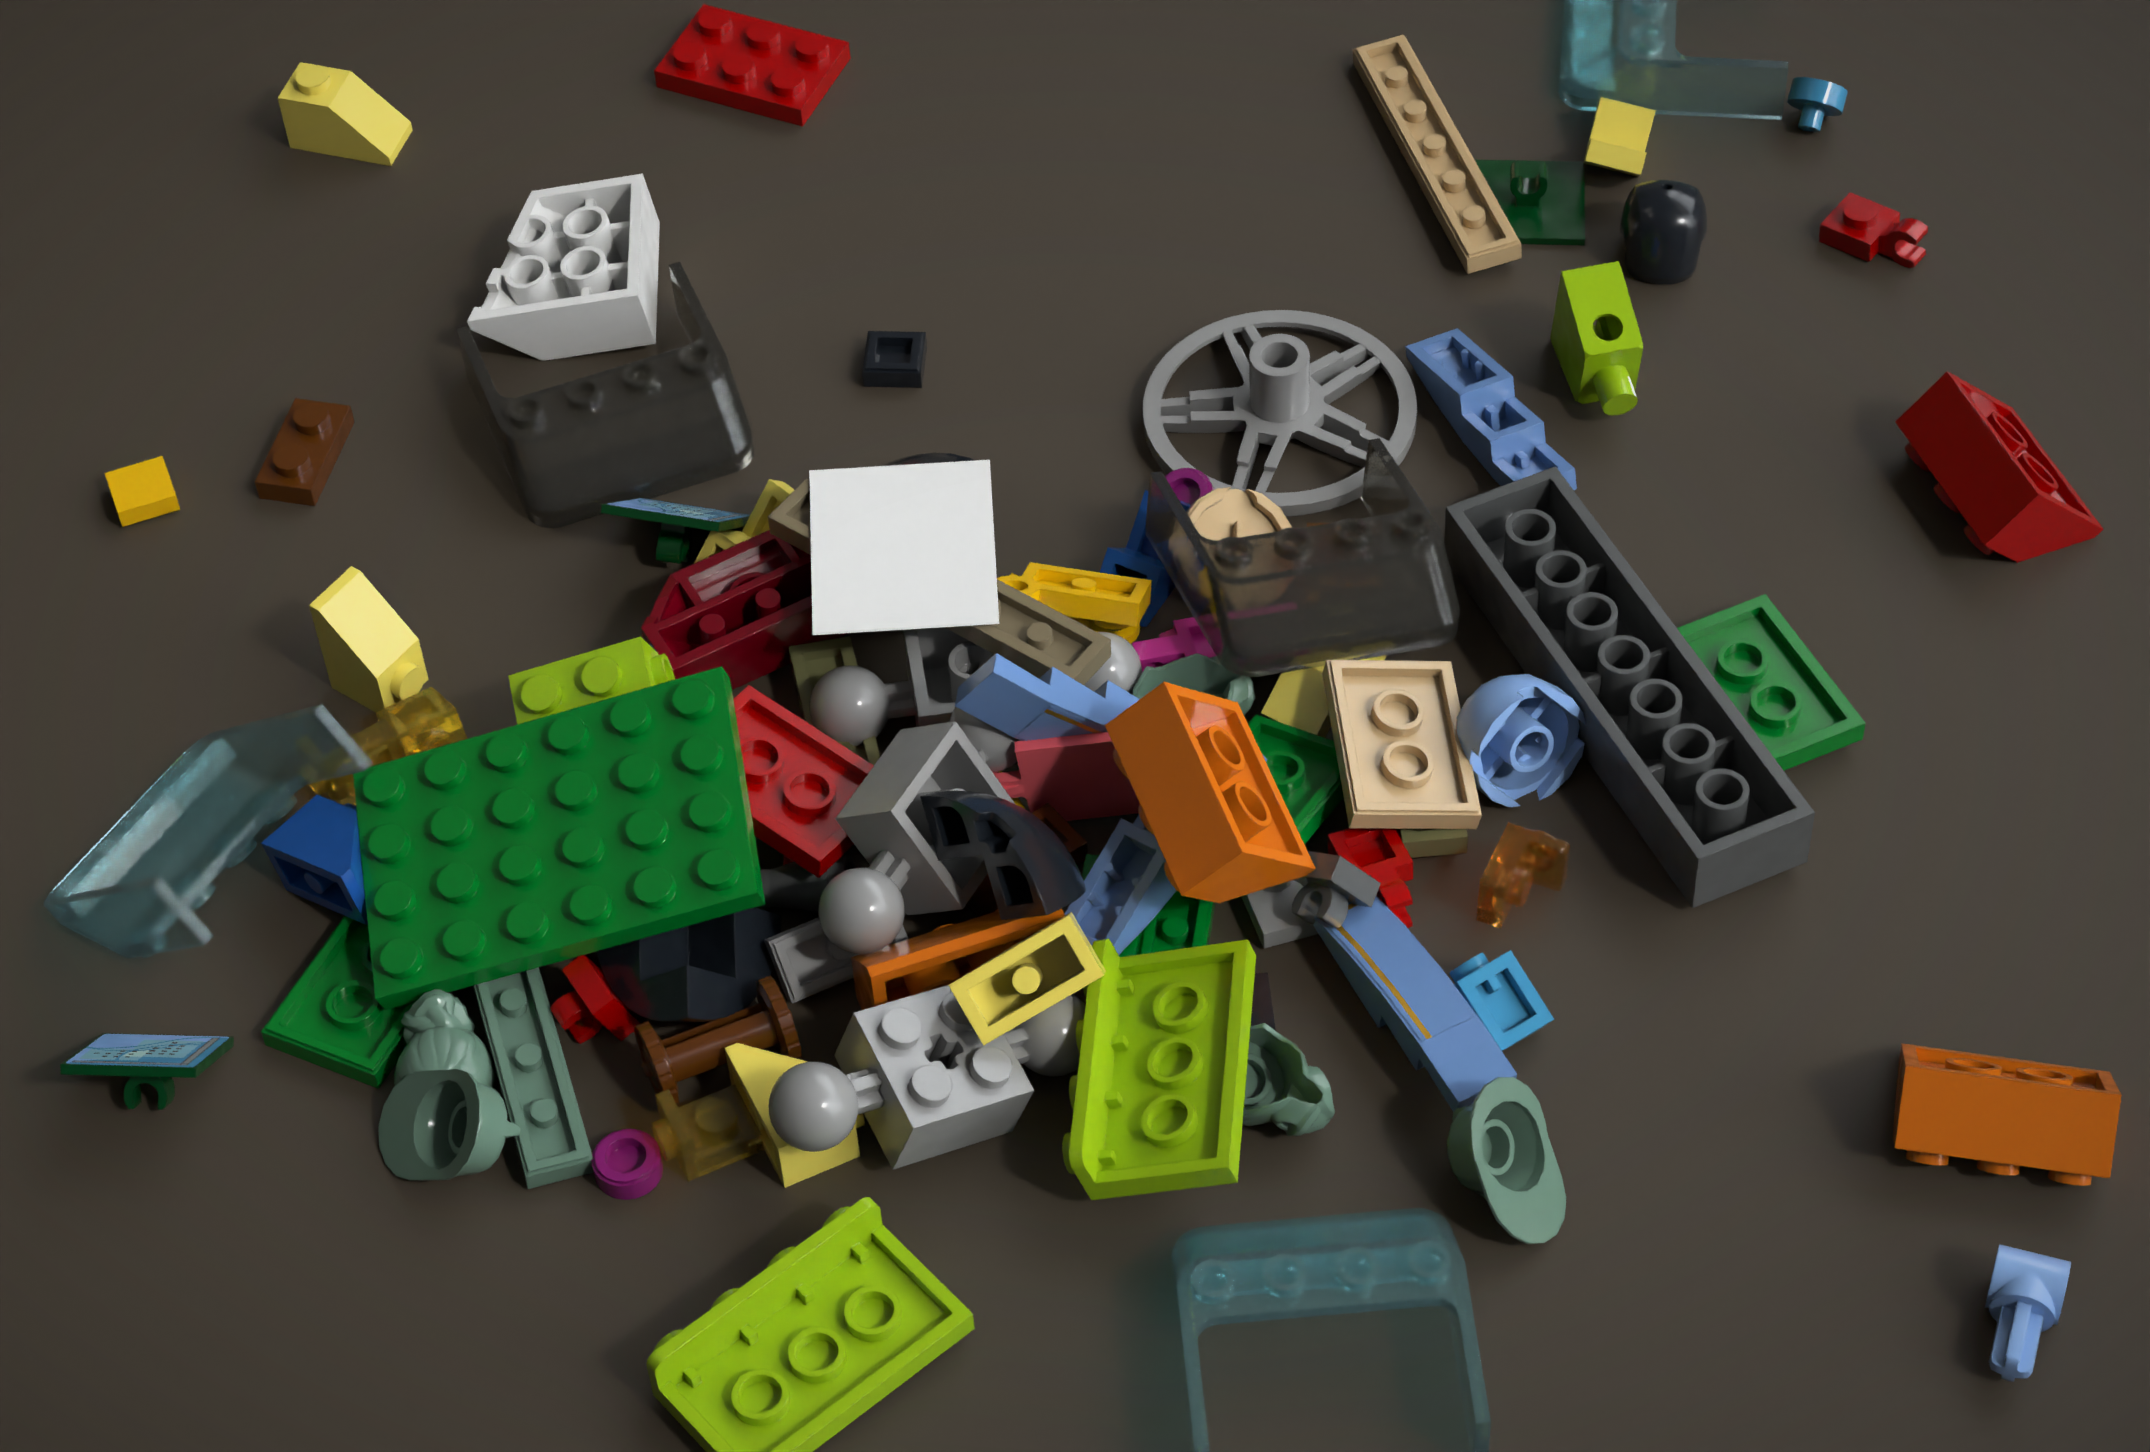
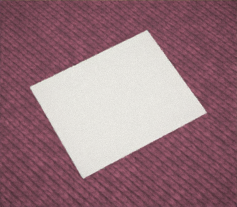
[809,460,999,635]

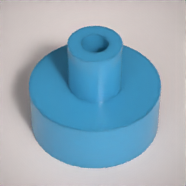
[1787,77,1848,133]

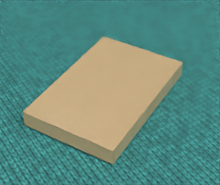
[1322,660,1482,829]

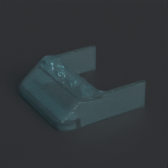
[1559,0,1788,120]
[44,704,372,958]
[1172,1208,1491,1452]

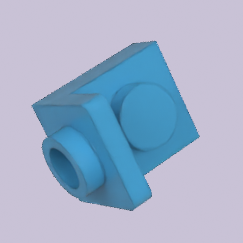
[1449,950,1554,1052]

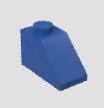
[261,795,368,925]

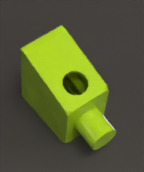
[1550,261,1643,415]

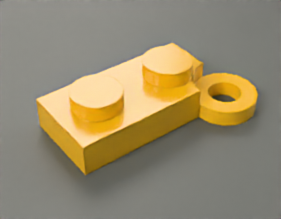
[997,562,1152,630]

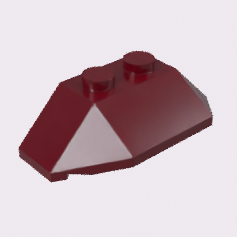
[641,530,847,690]

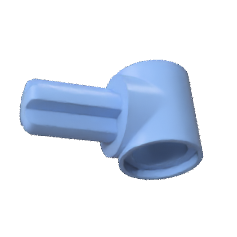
[1985,1244,2071,1382]

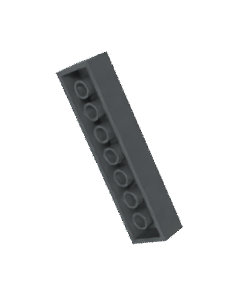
[1443,466,1815,908]

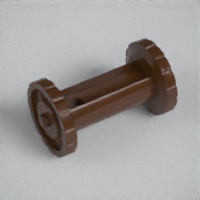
[634,975,802,1111]

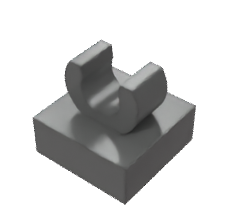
[1292,851,1381,928]

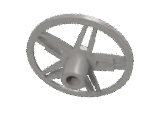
[1143,310,1417,516]

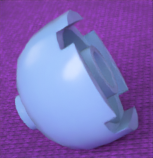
[1457,674,1585,807]

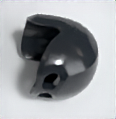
[1620,180,1707,284]

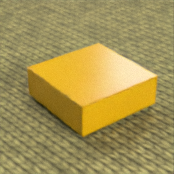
[104,456,181,527]

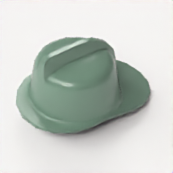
[379,1069,521,1181]
[1447,1077,1566,1244]

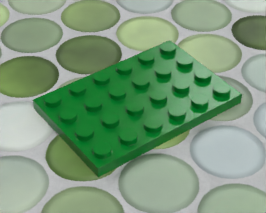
[353,666,765,1010]

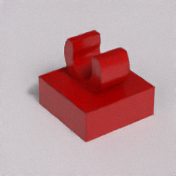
[550,955,641,1044]

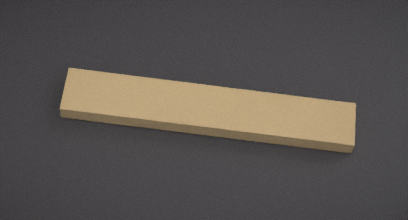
[1352,35,1522,274]

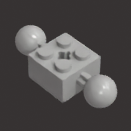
[809,627,1142,746]
[818,707,1021,954]
[768,985,1086,1170]

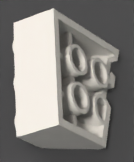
[467,173,660,361]

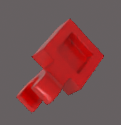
[1819,192,1928,268]
[1327,828,1413,928]

